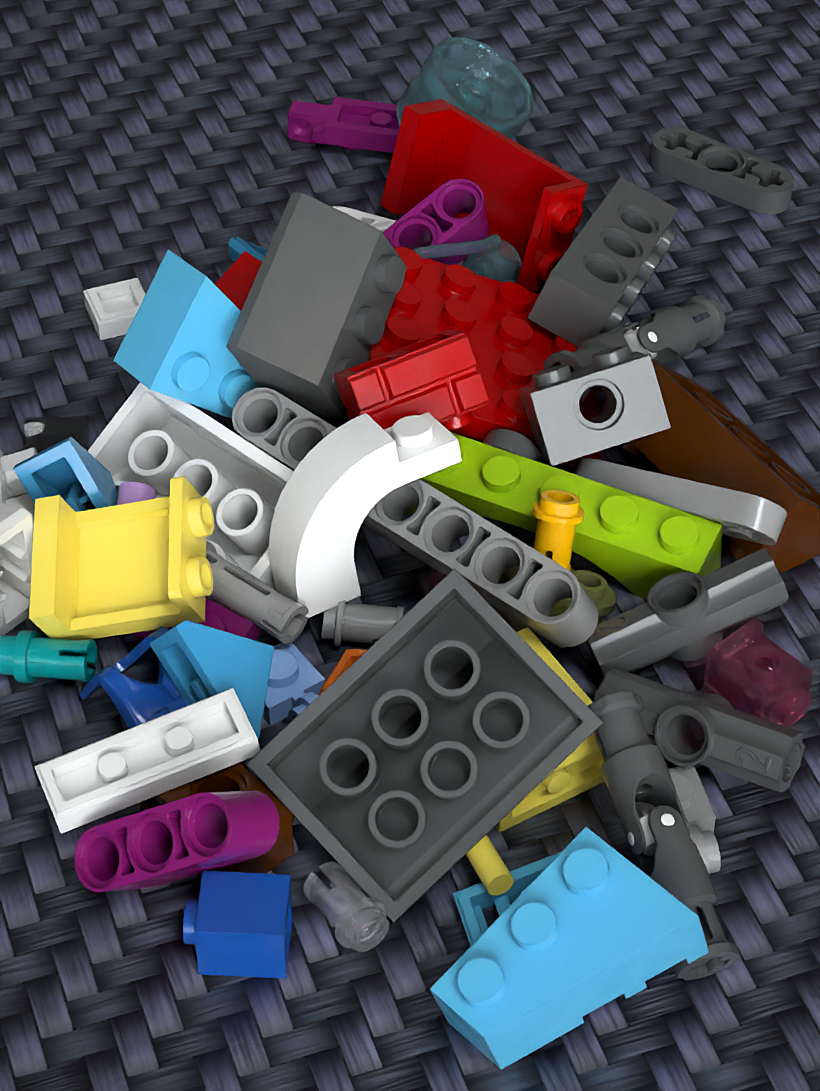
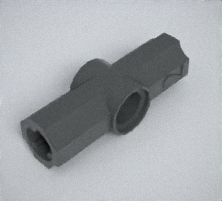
[586,548,789,678]
[593,668,805,793]

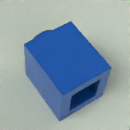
[183,871,293,979]

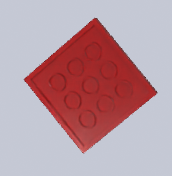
[367,246,601,468]

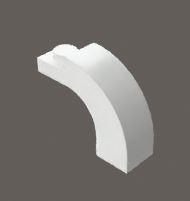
[269,412,462,618]

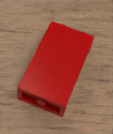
[380,99,588,292]

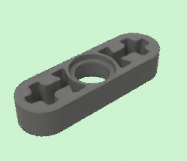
[650,127,794,215]

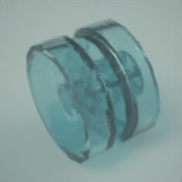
[396,37,535,139]

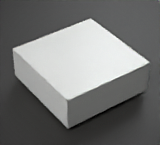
[83,278,146,340]

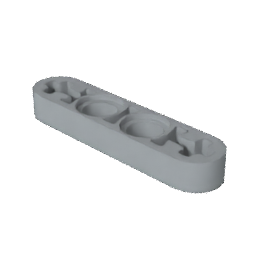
[573,457,788,545]

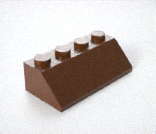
[620,358,820,573]

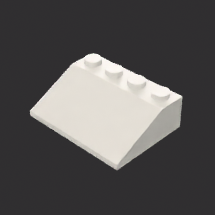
[88,382,294,612]

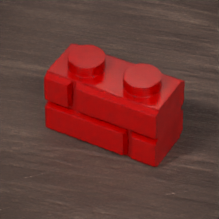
[334,329,489,431]

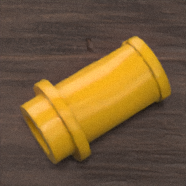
[532,490,584,571]

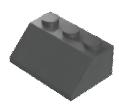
[226,192,407,420]

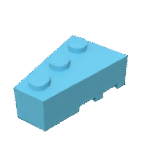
[113,249,275,431]
[430,827,709,1070]

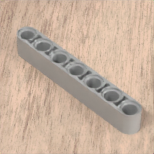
[232,387,599,647]

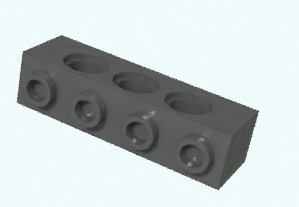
[528,176,679,347]

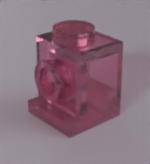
[703,618,813,726]

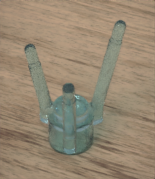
[414,234,522,283]

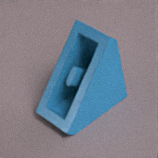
[13,436,118,512]
[149,620,274,738]

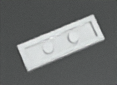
[34,688,261,834]

